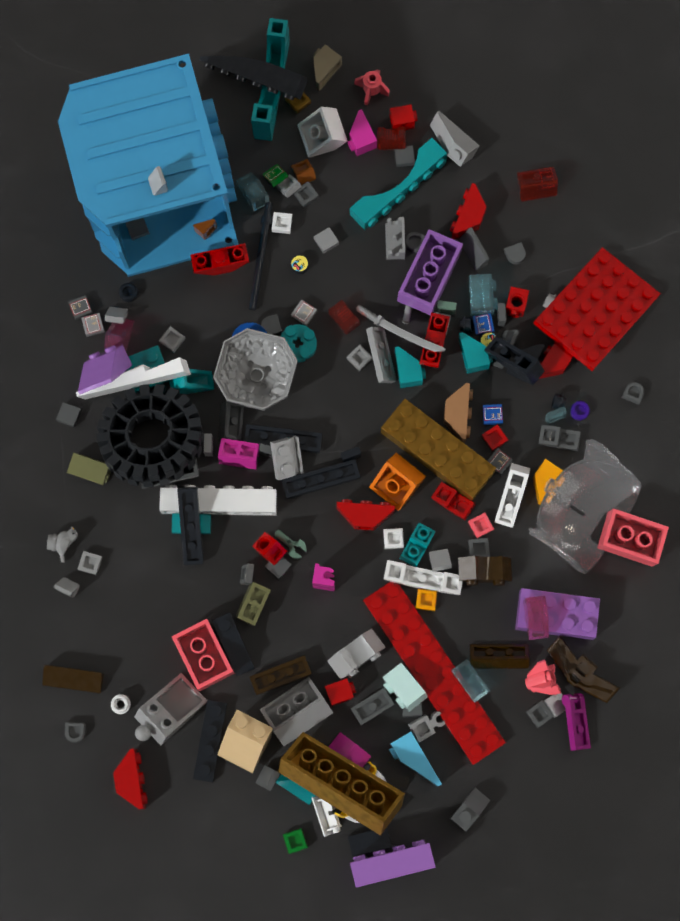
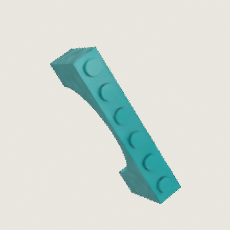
[251,18,290,141]

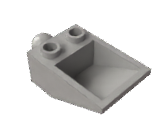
[134,673,207,745]

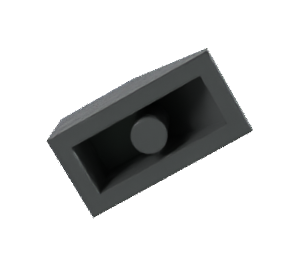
[450,787,490,832]

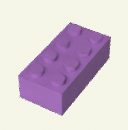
[397,229,463,316]
[515,588,600,640]
[350,840,436,887]

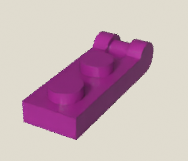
[562,693,591,751]

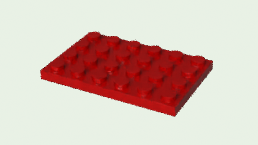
[533,247,661,371]

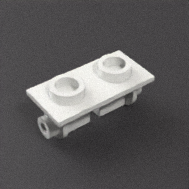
[312,796,342,837]

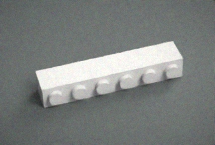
[159,485,277,516]

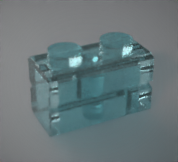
[468,274,498,316]

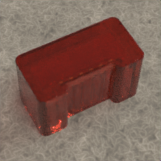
[377,127,406,150]
[328,300,360,335]

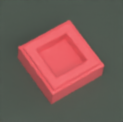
[468,512,494,539]

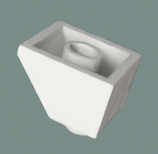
[297,106,347,157]

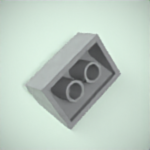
[260,677,333,746]

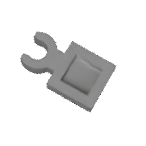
[408,711,445,742]

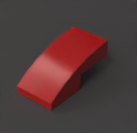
[431,482,475,520]

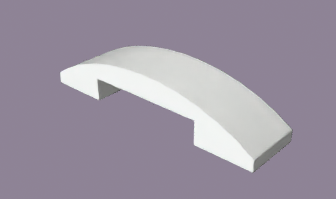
[384,560,463,595]

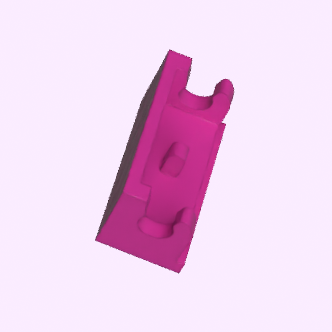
[218,438,260,470]
[312,563,335,591]

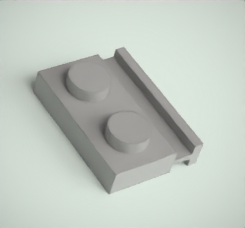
[270,436,304,480]

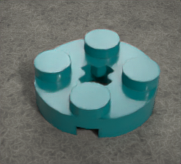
[280,324,317,363]

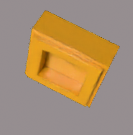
[416,589,437,611]

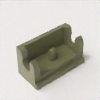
[67,453,111,485]
[235,582,271,626]

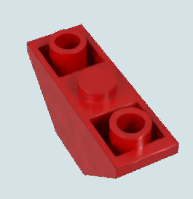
[450,183,486,240]
[190,243,249,275]
[419,312,450,368]
[539,342,574,379]
[337,499,395,531]
[113,748,148,809]

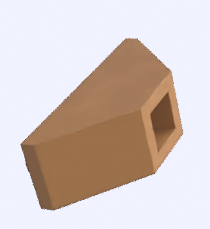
[444,383,473,443]

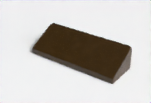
[470,644,530,669]
[42,665,104,693]

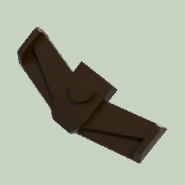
[547,635,620,703]

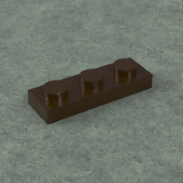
[250,655,312,695]

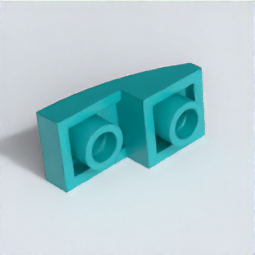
[399,523,436,567]

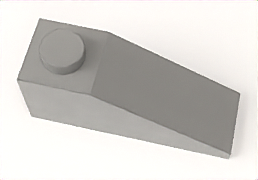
[430,111,479,167]

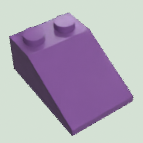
[78,345,132,395]

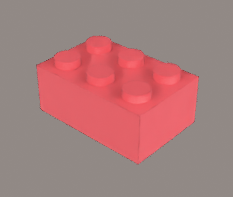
[597,508,669,567]
[171,619,235,691]

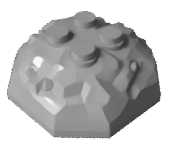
[213,328,298,411]

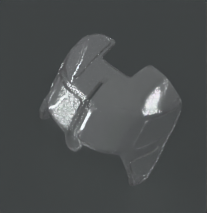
[528,439,642,574]

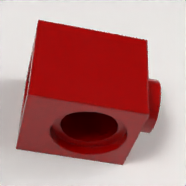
[389,104,418,133]
[506,286,529,318]
[252,532,287,566]
[325,678,356,706]

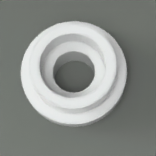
[111,694,131,714]

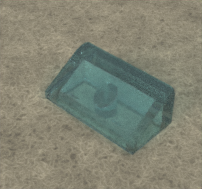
[451,659,490,703]

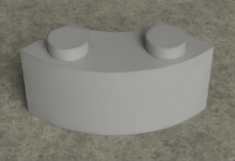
[327,628,386,680]

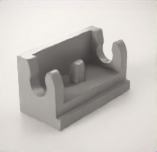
[385,217,405,260]

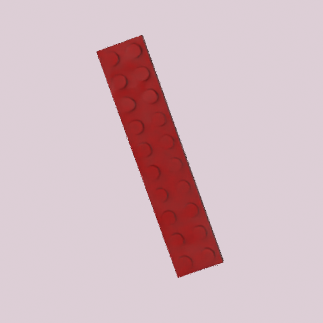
[363,582,506,765]

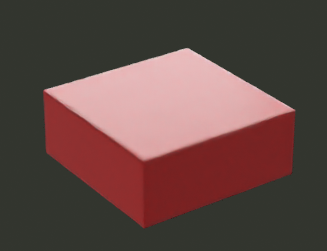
[481,424,508,452]

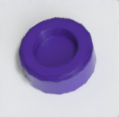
[570,401,590,421]

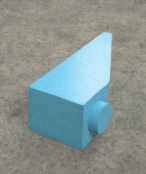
[389,732,442,787]

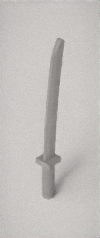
[356,305,446,352]

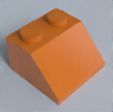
[369,452,426,511]

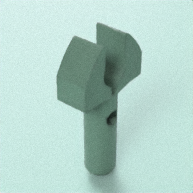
[274,530,307,559]

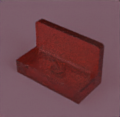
[517,167,558,201]

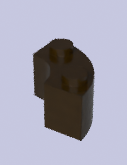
[458,556,512,586]

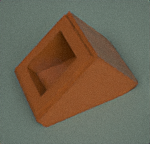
[291,159,316,185]
[193,219,217,240]

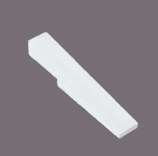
[76,357,191,399]

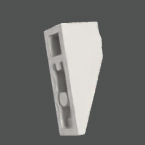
[494,463,530,528]

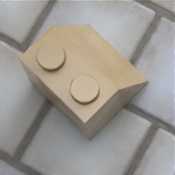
[217,710,273,774]

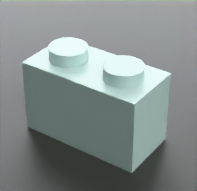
[383,663,427,712]

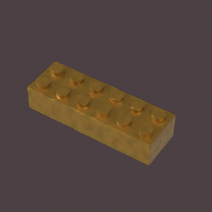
[381,399,496,501]
[279,732,405,835]

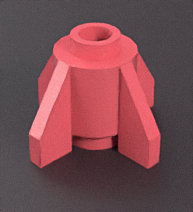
[354,70,390,105]
[525,660,561,695]

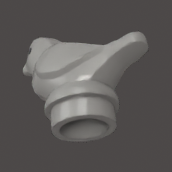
[47,527,78,563]

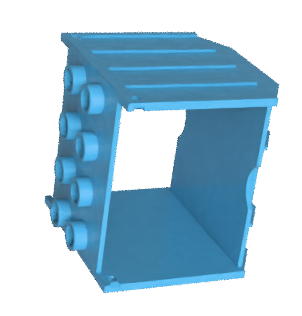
[58,54,239,277]

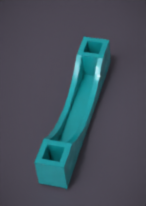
[350,138,447,230]

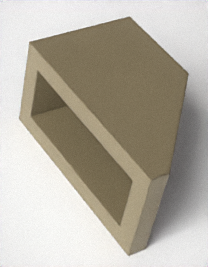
[313,45,342,91]

